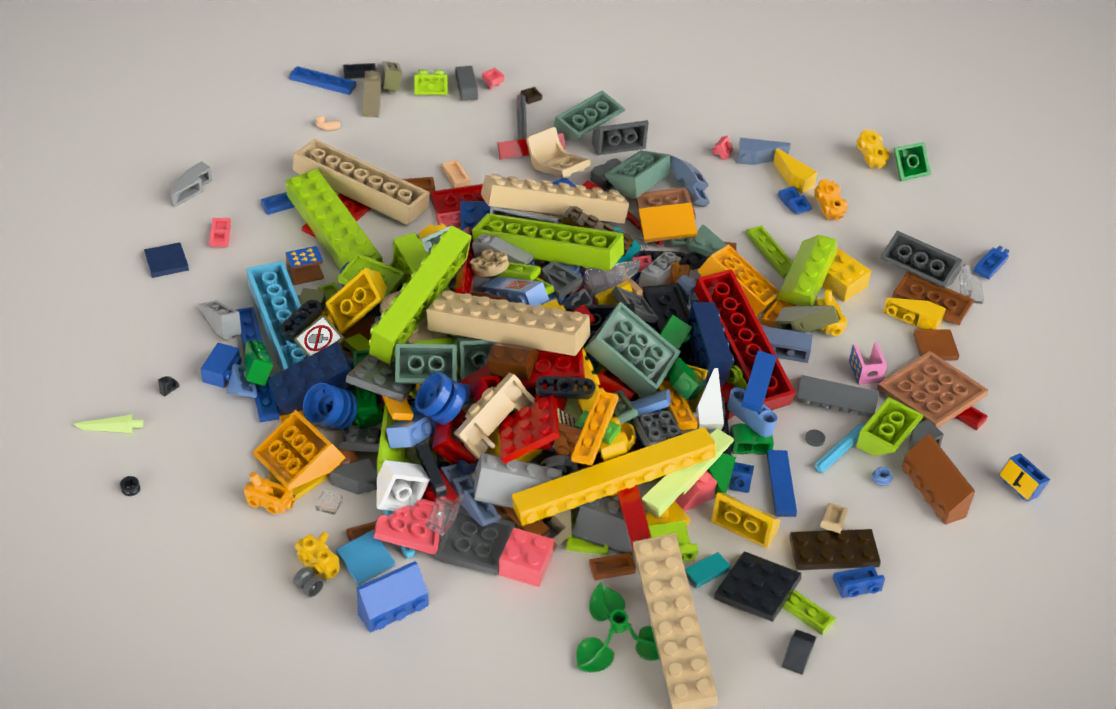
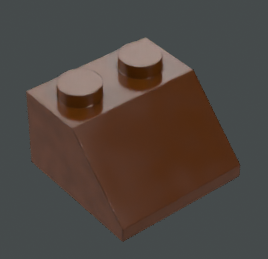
[487,343,540,381]

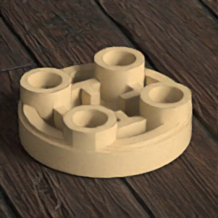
[470,249,509,277]

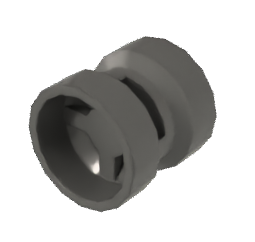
[293,567,324,597]

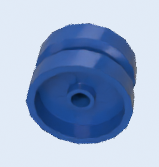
[415,372,466,425]

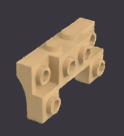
[454,373,535,459]

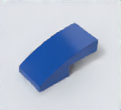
[777,186,812,214]

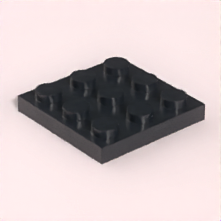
[714,551,802,622]

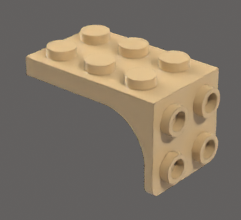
[527,127,591,178]

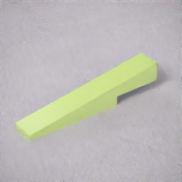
[642,429,734,518]

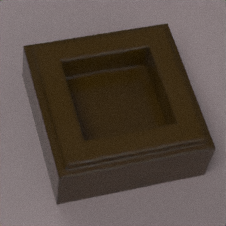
[520,87,542,104]

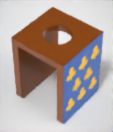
[285,246,324,286]

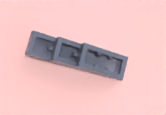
[440,464,501,526]

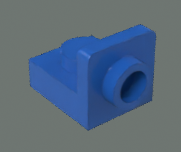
[729,462,754,493]

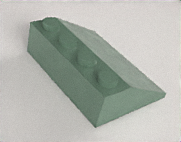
[584,302,680,398]

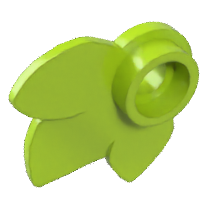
[726,365,747,390]

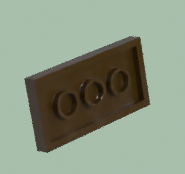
[560,205,633,257]
[789,529,881,570]

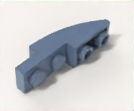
[670,155,710,207]

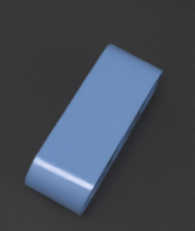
[727,387,778,437]

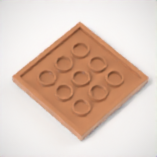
[877,351,988,428]

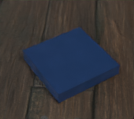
[144,242,189,278]

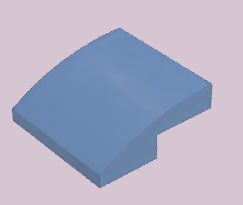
[631,389,671,415]

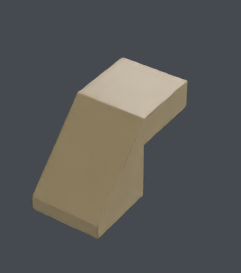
[547,509,572,552]

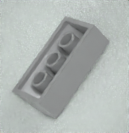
[474,453,562,516]

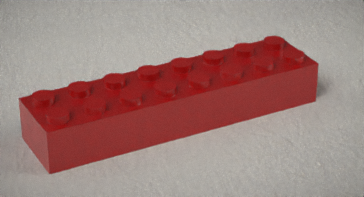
[694,269,795,410]

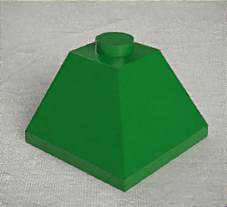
[893,142,931,181]

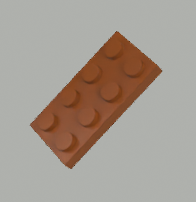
[892,271,975,326]

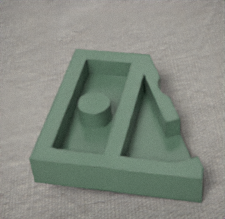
[688,224,727,257]

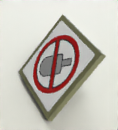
[294,315,345,357]

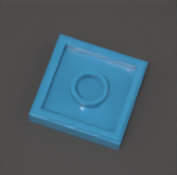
[336,530,396,586]

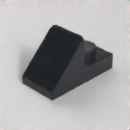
[782,629,817,675]

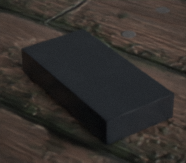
[343,63,376,79]

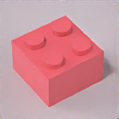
[499,528,554,587]

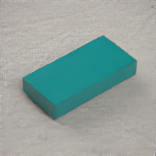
[685,552,731,588]

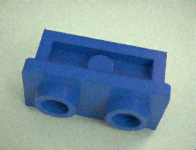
[833,566,885,598]

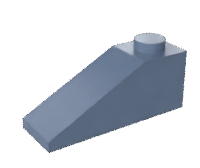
[737,138,790,165]

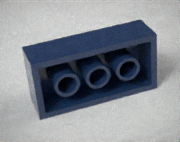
[686,302,734,387]
[268,341,353,415]

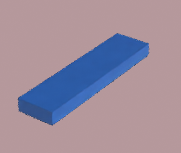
[290,66,356,95]
[741,350,777,412]
[767,450,797,517]

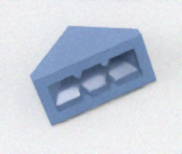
[227,364,257,398]

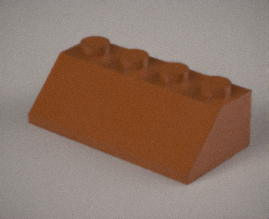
[902,434,975,525]

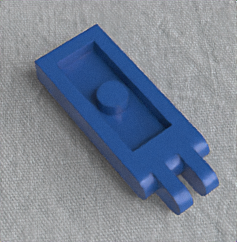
[973,246,1009,280]

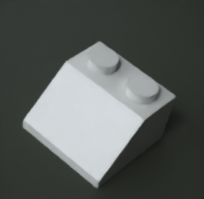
[377,460,430,511]

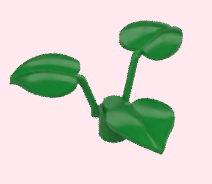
[576,582,659,673]

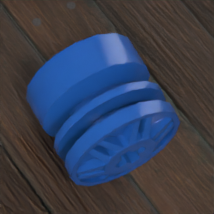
[303,383,358,430]

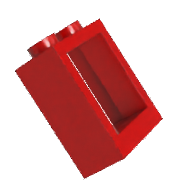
[432,410,476,464]

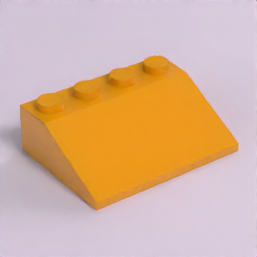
[697,245,779,317]
[252,410,346,490]

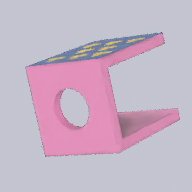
[849,342,887,385]

